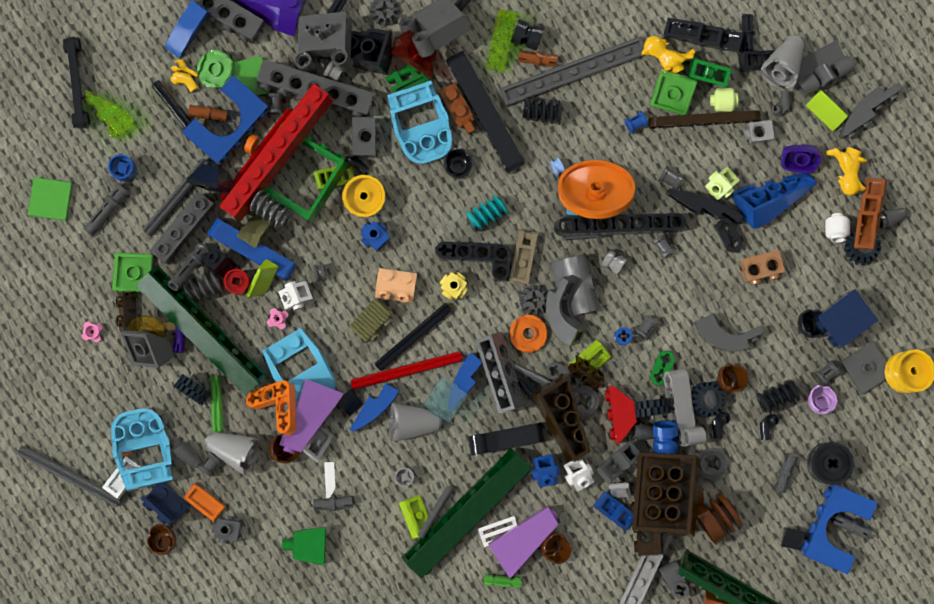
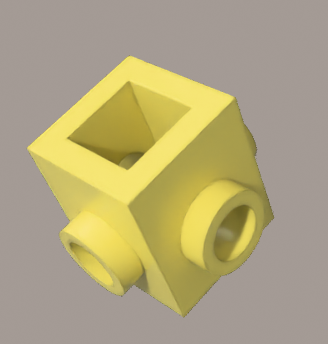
[440,272,468,300]

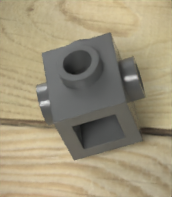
[212,515,242,544]

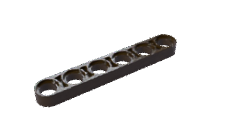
[648,110,761,129]

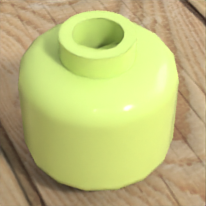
[710,88,738,113]

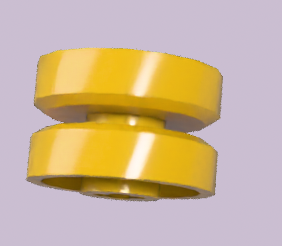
[342,175,385,217]
[884,349,934,394]

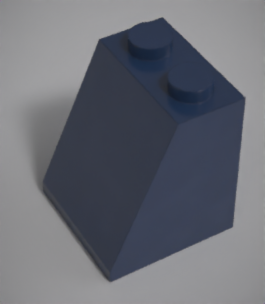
[815,289,878,349]

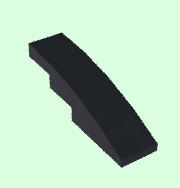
[663,18,745,53]
[665,188,743,225]

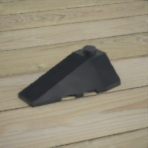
[320,28,392,75]

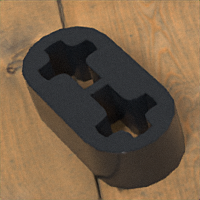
[715,218,742,253]

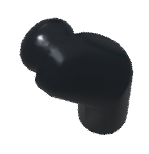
[344,156,369,175]
[711,412,731,439]
[760,414,779,440]

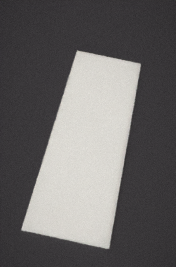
[324,462,335,498]

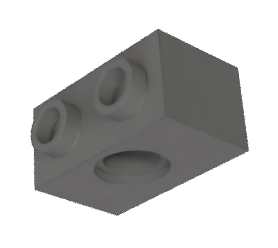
[352,117,380,158]

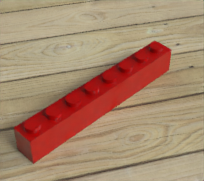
[219,83,334,222]

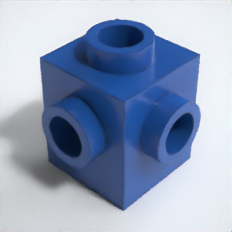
[360,221,391,252]
[531,454,560,488]

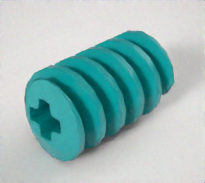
[466,195,509,231]

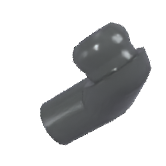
[771,91,790,116]

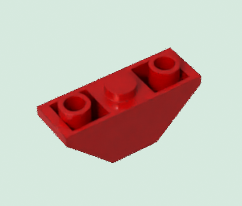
[605,385,637,444]

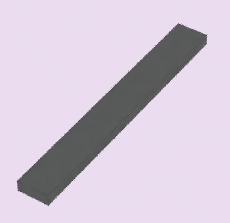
[499,36,645,107]

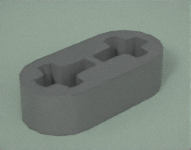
[546,362,580,389]

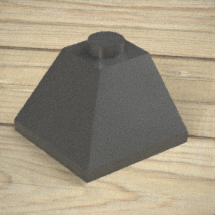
[120,330,174,368]

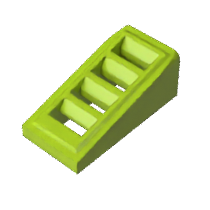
[314,166,354,191]

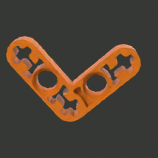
[246,380,296,436]

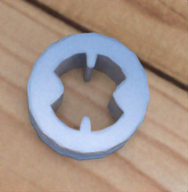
[549,158,565,177]

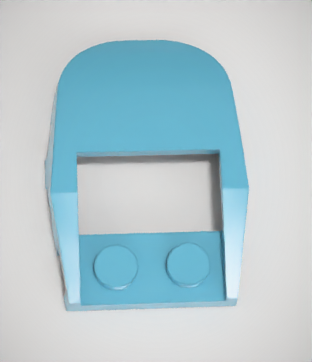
[387,80,452,164]
[262,328,336,399]
[111,409,173,492]

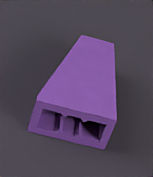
[279,379,343,454]
[488,506,559,578]

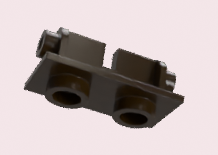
[116,291,137,331]
[568,355,605,389]

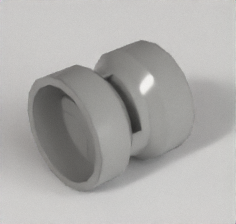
[601,249,627,275]
[395,467,414,487]

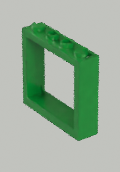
[263,124,349,224]

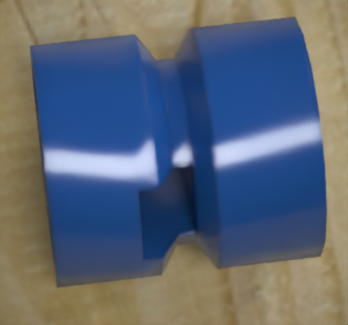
[108,154,137,182]
[653,421,678,454]

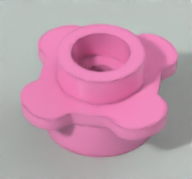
[267,308,288,329]
[82,322,103,342]

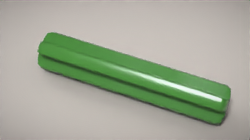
[210,376,223,432]

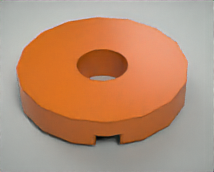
[509,315,548,353]

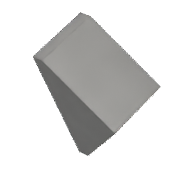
[302,426,333,463]

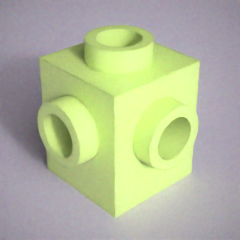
[705,167,740,200]

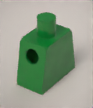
[282,527,326,565]

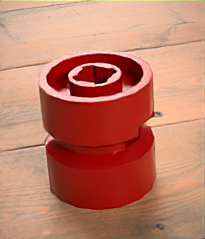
[224,269,251,296]

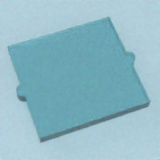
[423,377,468,423]

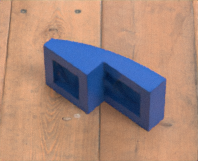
[593,491,633,531]

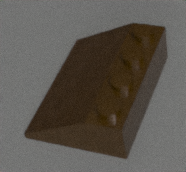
[632,452,701,537]

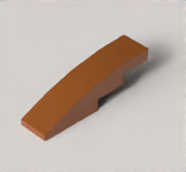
[854,178,887,250]

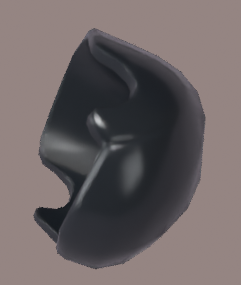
[443,148,472,179]
[797,309,825,338]

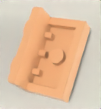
[375,268,417,303]

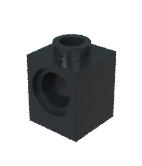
[202,246,237,279]

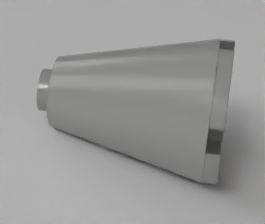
[761,36,805,89]
[388,403,442,442]
[205,432,262,475]

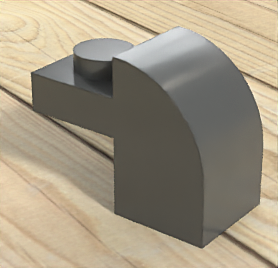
[596,441,640,485]

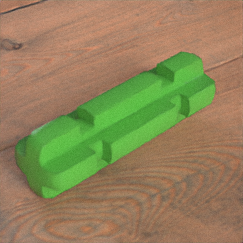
[484,574,522,588]

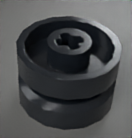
[807,442,854,485]

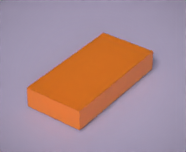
[183,483,226,522]

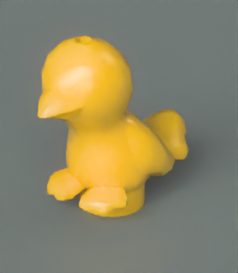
[642,36,695,73]
[826,147,867,196]

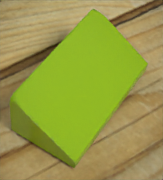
[805,90,848,132]
[246,259,278,297]
[568,340,612,380]
[399,495,432,539]

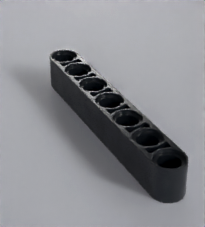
[446,50,525,173]
[554,213,686,237]

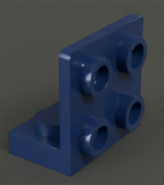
[140,483,190,525]

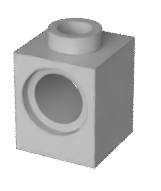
[744,120,775,145]

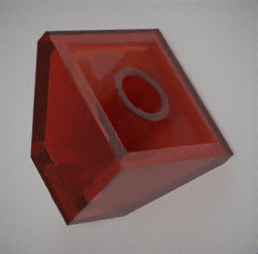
[391,30,437,79]

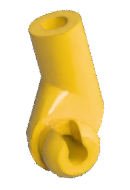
[171,71,199,93]

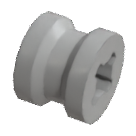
[323,61,345,82]

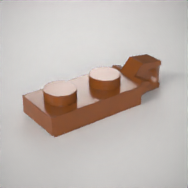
[438,82,475,135]

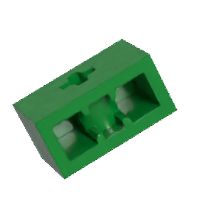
[687,58,732,87]

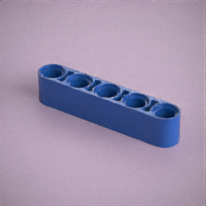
[207,218,297,281]

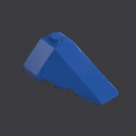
[731,173,817,229]

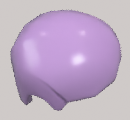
[808,385,838,415]

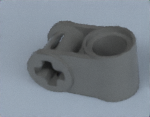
[658,560,689,599]

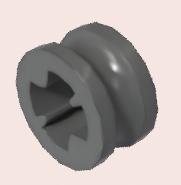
[314,263,326,282]

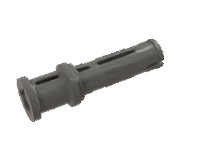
[83,182,131,236]
[168,243,210,291]

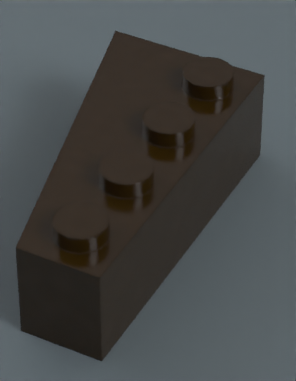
[531,374,590,462]

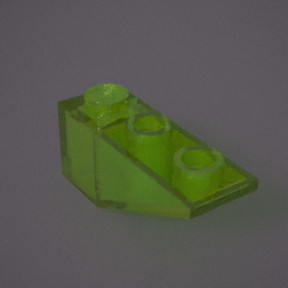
[486,9,517,73]
[84,90,138,140]

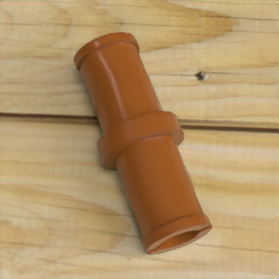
[518,50,557,67]
[188,105,228,122]

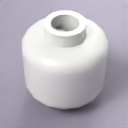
[825,213,850,243]

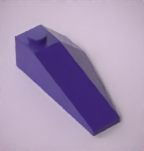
[234,0,306,36]

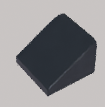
[337,389,363,416]
[781,527,805,550]

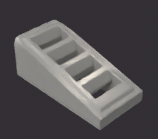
[609,481,632,498]

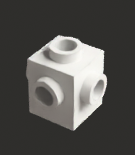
[279,281,313,310]
[563,458,594,492]

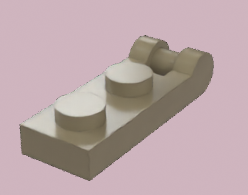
[509,229,538,285]

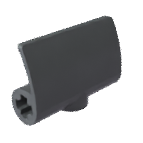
[796,41,855,96]
[551,254,599,316]

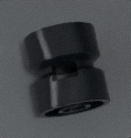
[511,19,544,51]

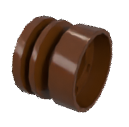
[696,493,743,545]

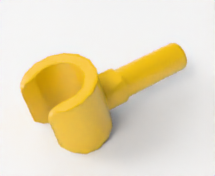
[171,59,198,77]

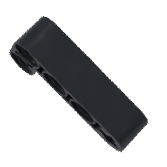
[436,241,510,282]
[468,422,545,456]

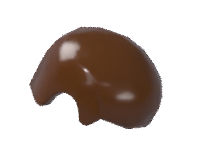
[717,364,749,393]
[268,434,299,463]
[146,524,176,555]
[541,532,572,564]

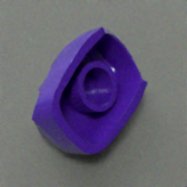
[781,144,823,174]

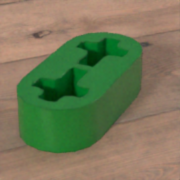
[650,351,674,386]

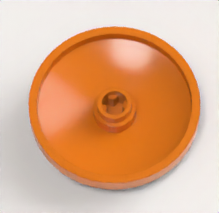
[558,160,635,219]

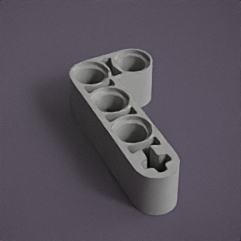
[664,369,706,447]

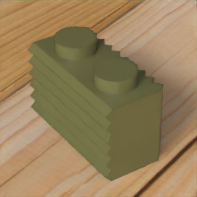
[349,298,392,343]

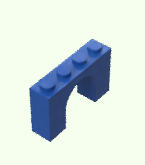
[182,75,268,164]
[801,485,877,574]

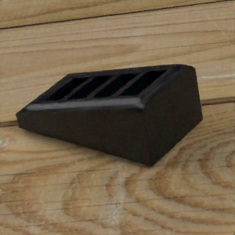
[738,50,775,72]

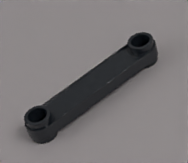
[63,36,90,129]

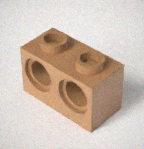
[739,250,785,285]

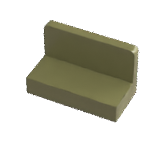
[237,212,275,248]

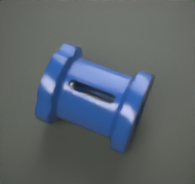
[624,111,649,134]
[614,327,633,345]

